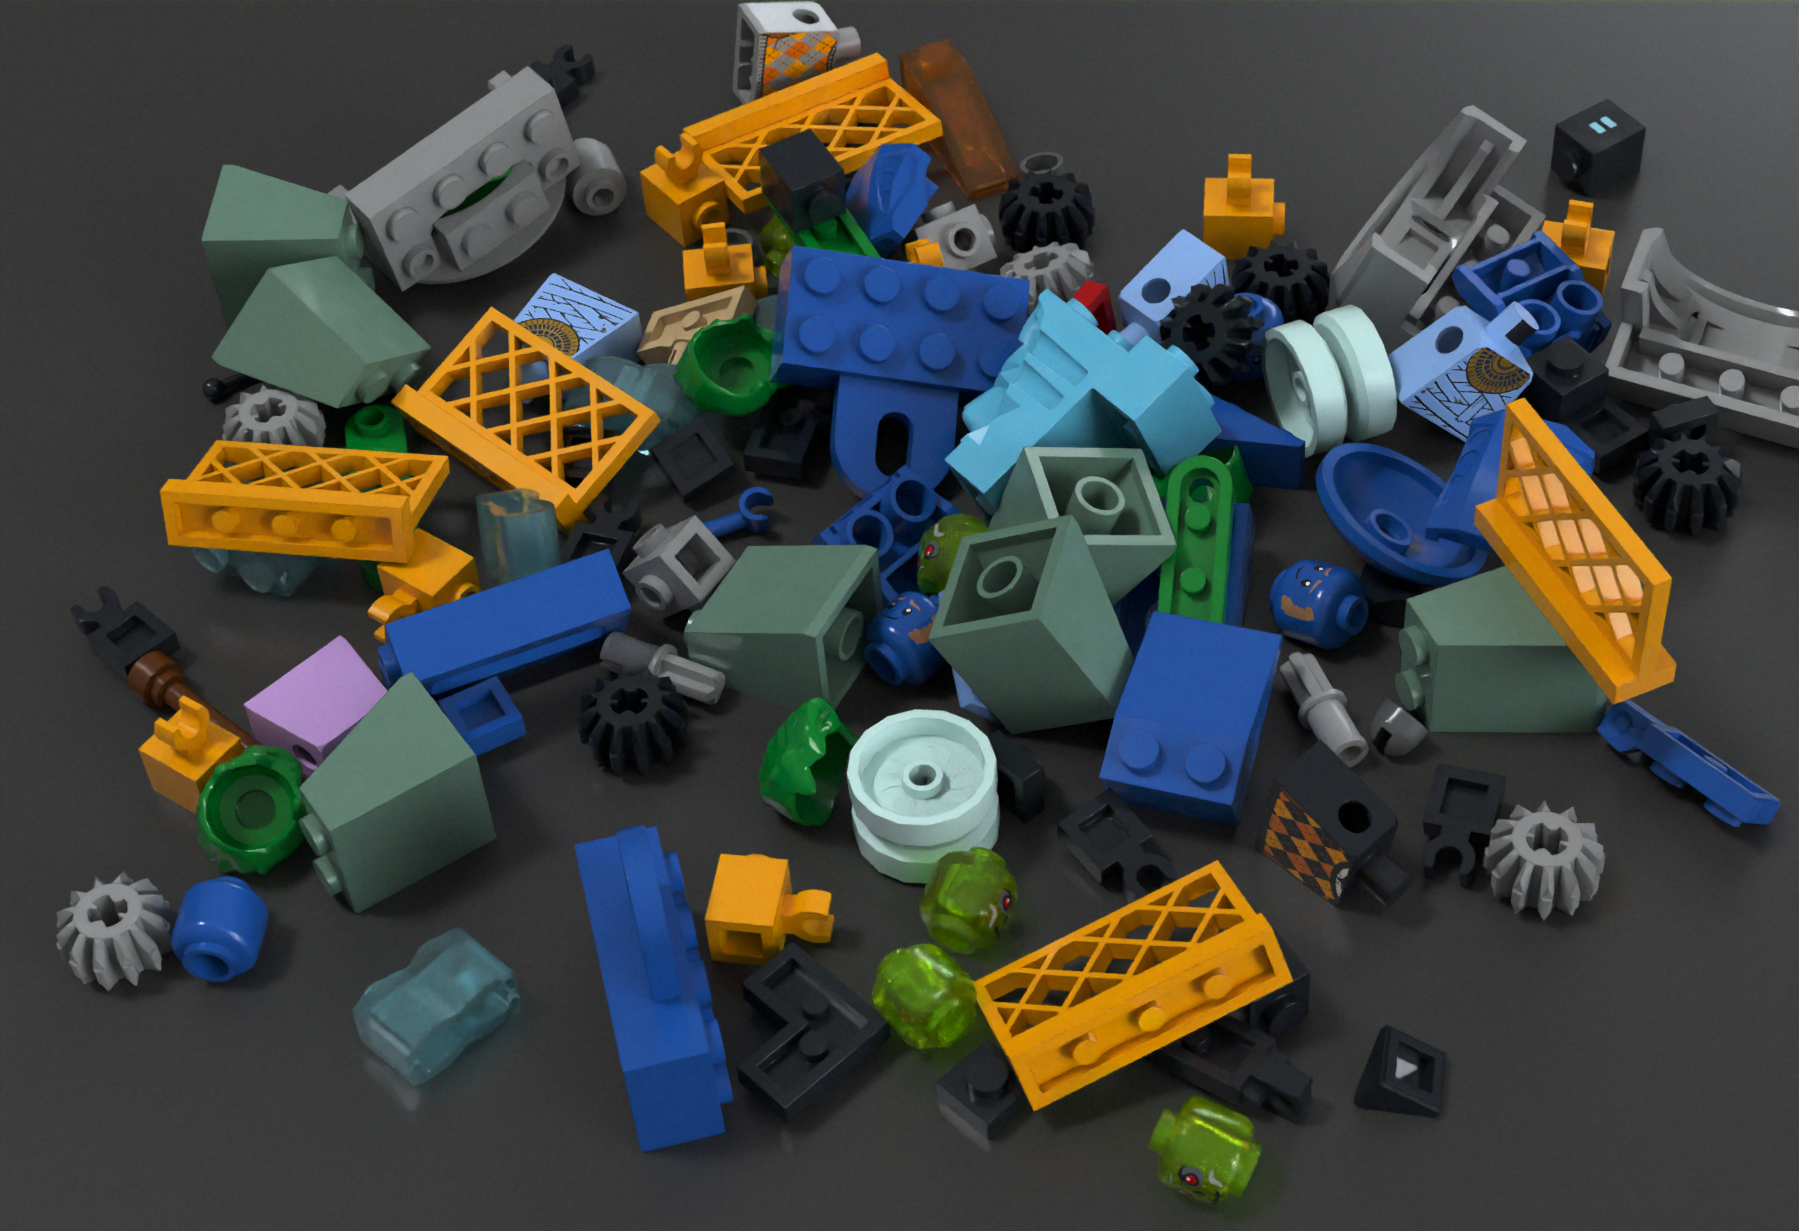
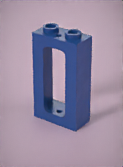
[377,548,631,701]

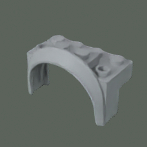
[327,66,581,292]
[1332,105,1546,355]
[1605,227,1799,449]

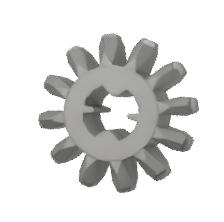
[1000,242,1098,320]
[222,383,326,479]
[1484,800,1605,921]
[56,871,175,992]

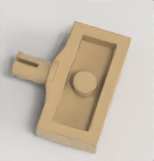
[636,285,758,383]

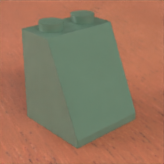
[201,165,375,326]
[211,256,432,408]
[986,447,1177,607]
[928,515,1135,734]
[684,545,883,711]
[1395,566,1608,733]
[299,672,497,914]

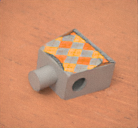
[732,1,861,105]

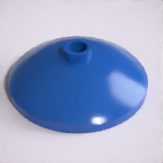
[1316,443,1488,587]

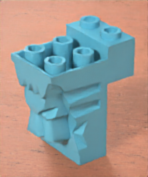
[944,288,1222,524]

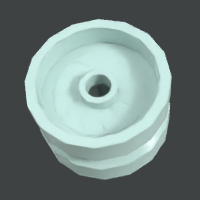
[1261,304,1397,458]
[847,709,1000,884]

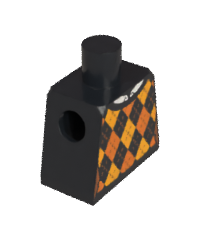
[1254,740,1414,907]

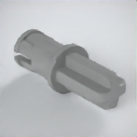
[600,631,726,705]
[1280,651,1369,768]

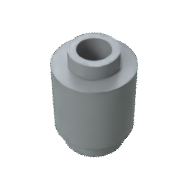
[566,138,627,216]

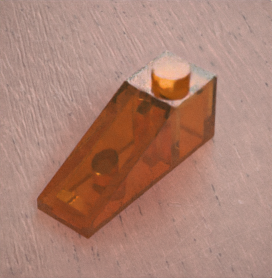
[899,39,1019,201]

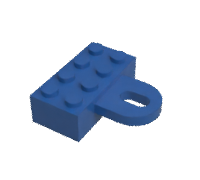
[769,245,1030,499]
[574,824,734,1153]

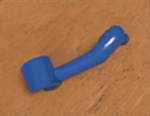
[665,487,774,538]

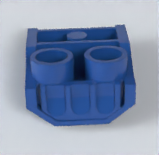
[846,143,938,259]
[1452,230,1613,359]
[1425,409,1595,554]
[811,465,978,608]

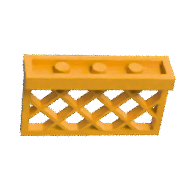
[683,53,943,215]
[391,307,661,536]
[1474,398,1677,705]
[160,440,450,563]
[968,860,1293,1111]

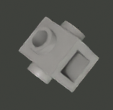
[900,201,997,273]
[622,515,737,619]

